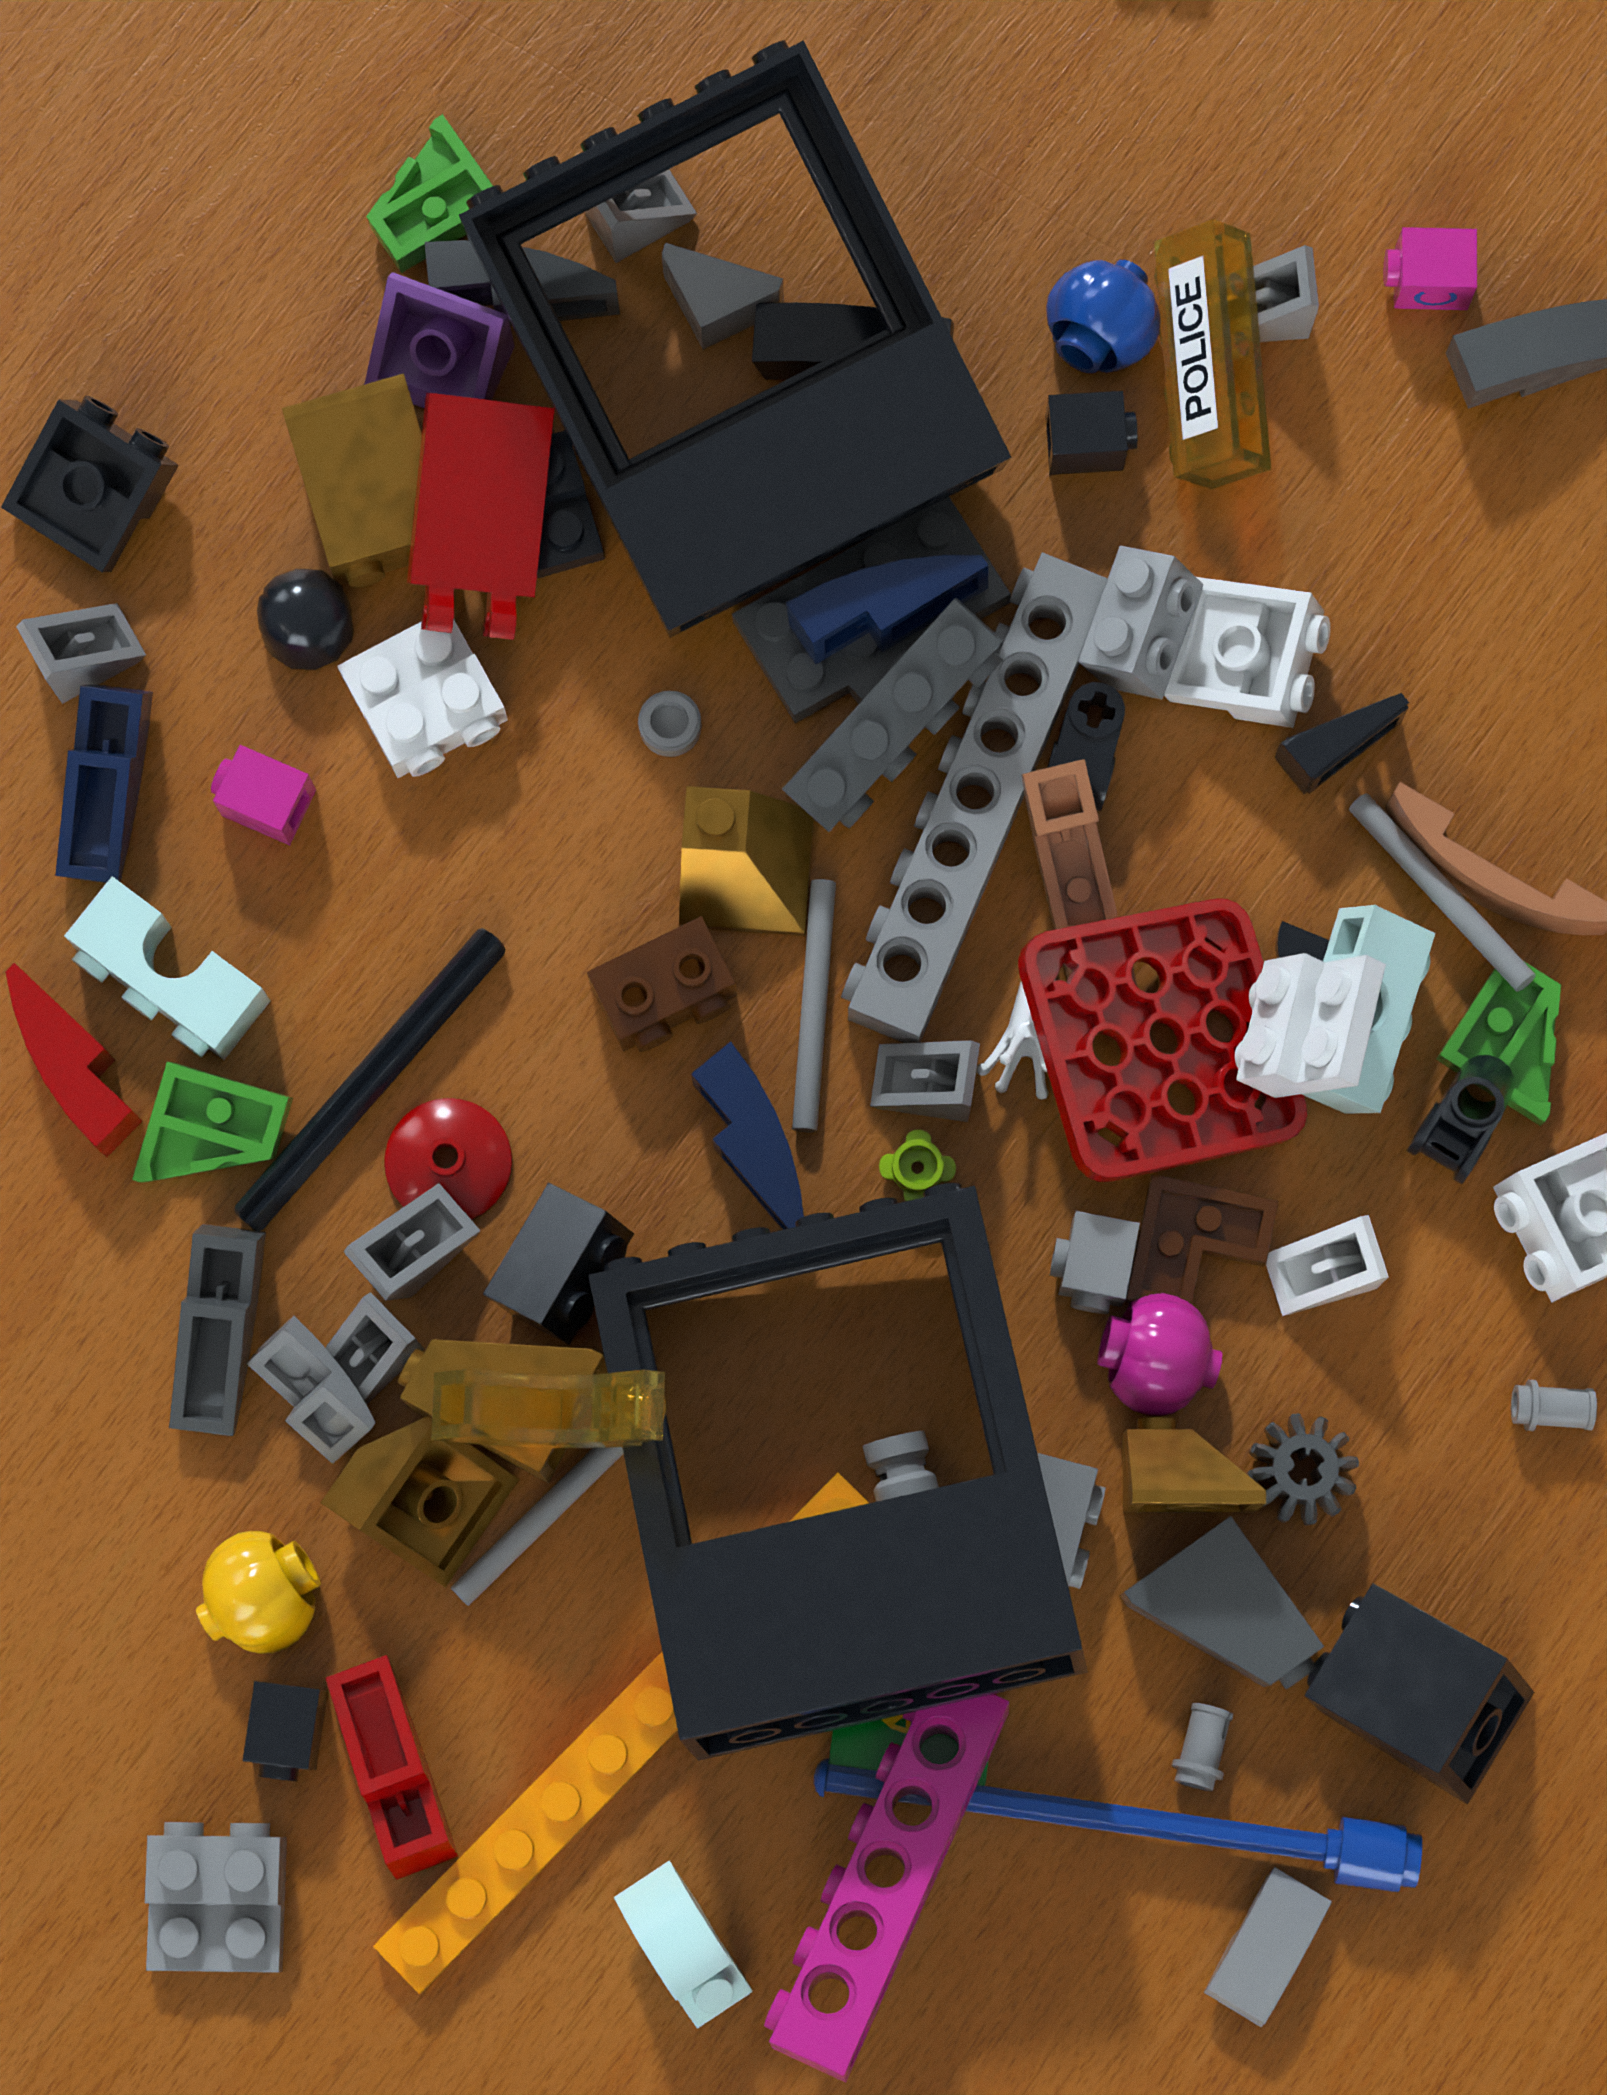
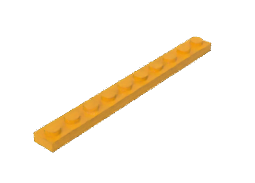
[373,1472,869,1994]

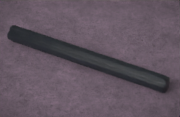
[234,928,506,1231]

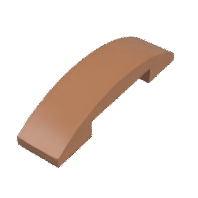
[1021,759,1138,987]
[1385,782,1607,935]

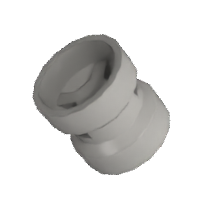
[862,1431,939,1502]

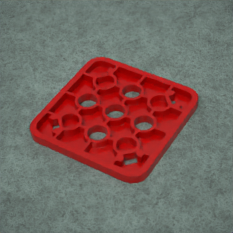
[1018,898,1308,1182]

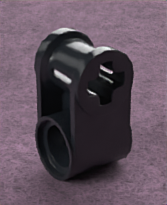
[1047,682,1125,811]
[1406,1055,1515,1184]

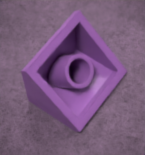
[364,272,514,408]

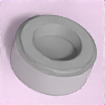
[638,691,702,757]

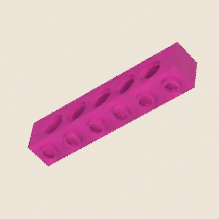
[764,1694,1009,2083]

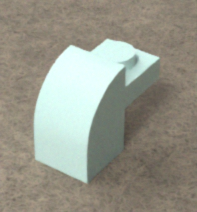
[614,1860,753,2029]

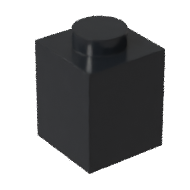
[1045,391,1138,475]
[243,1681,328,1782]

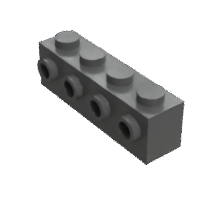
[782,598,1003,832]

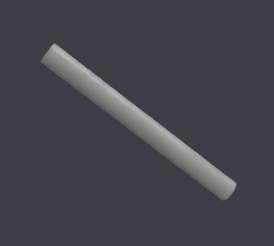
[1349,793,1536,992]
[792,879,836,1133]
[451,1423,623,1606]

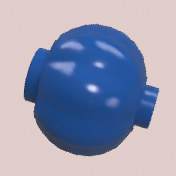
[1046,260,1161,373]

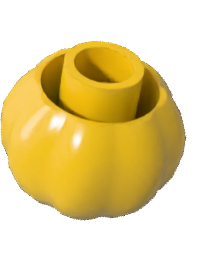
[196,1531,321,1654]

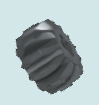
[1246,1413,1359,1526]

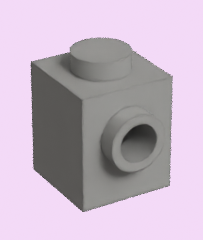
[1049,1211,1140,1314]

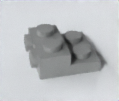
[145,1822,287,1972]

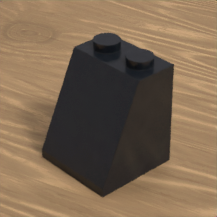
[1304,1583,1535,1805]

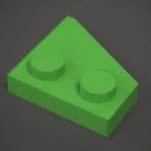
[366,114,493,273]
[1436,961,1561,1126]
[132,1061,293,1182]

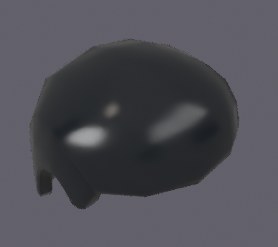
[257,569,354,670]

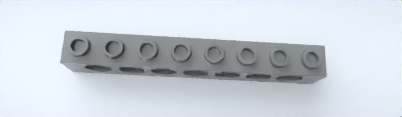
[841,552,1108,1043]

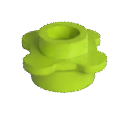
[879,1130,956,1202]

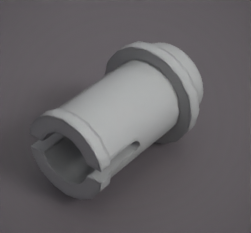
[1511,1379,1597,1431]
[1171,1703,1233,1791]

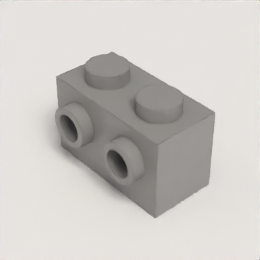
[1078,546,1203,700]

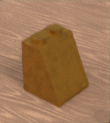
[282,373,422,587]
[398,1339,608,1483]

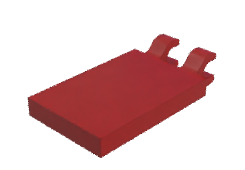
[407,393,555,640]

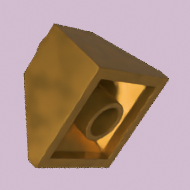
[679,786,814,936]
[321,1415,519,1588]
[1122,1417,1266,1513]

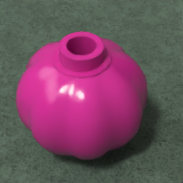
[1097,1293,1223,1416]

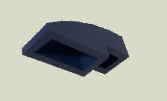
[786,555,989,665]
[55,684,153,883]
[691,1041,804,1230]

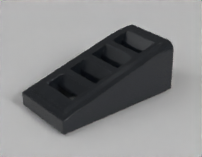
[1275,693,1409,794]

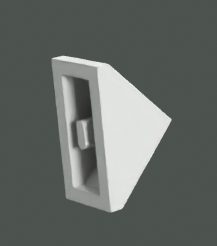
[1266,1215,1389,1316]

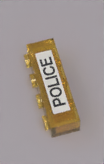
[1154,219,1271,489]

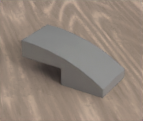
[247,1316,376,1464]
[1204,1867,1332,2027]

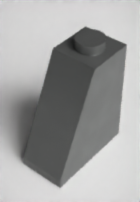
[1119,1516,1324,1689]

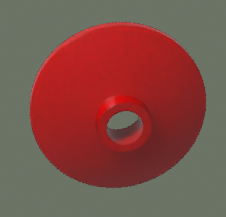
[384,1098,512,1220]

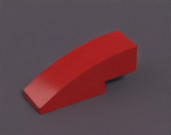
[5,963,142,1157]
[325,1655,459,1880]

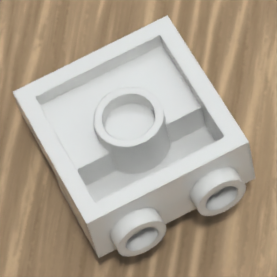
[1164,577,1330,728]
[337,620,508,778]
[1235,953,1386,1098]
[1493,1133,1607,1303]

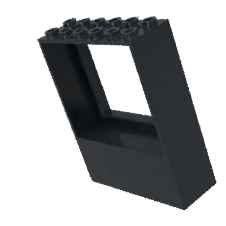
[459,40,1012,638]
[588,1183,1088,1761]

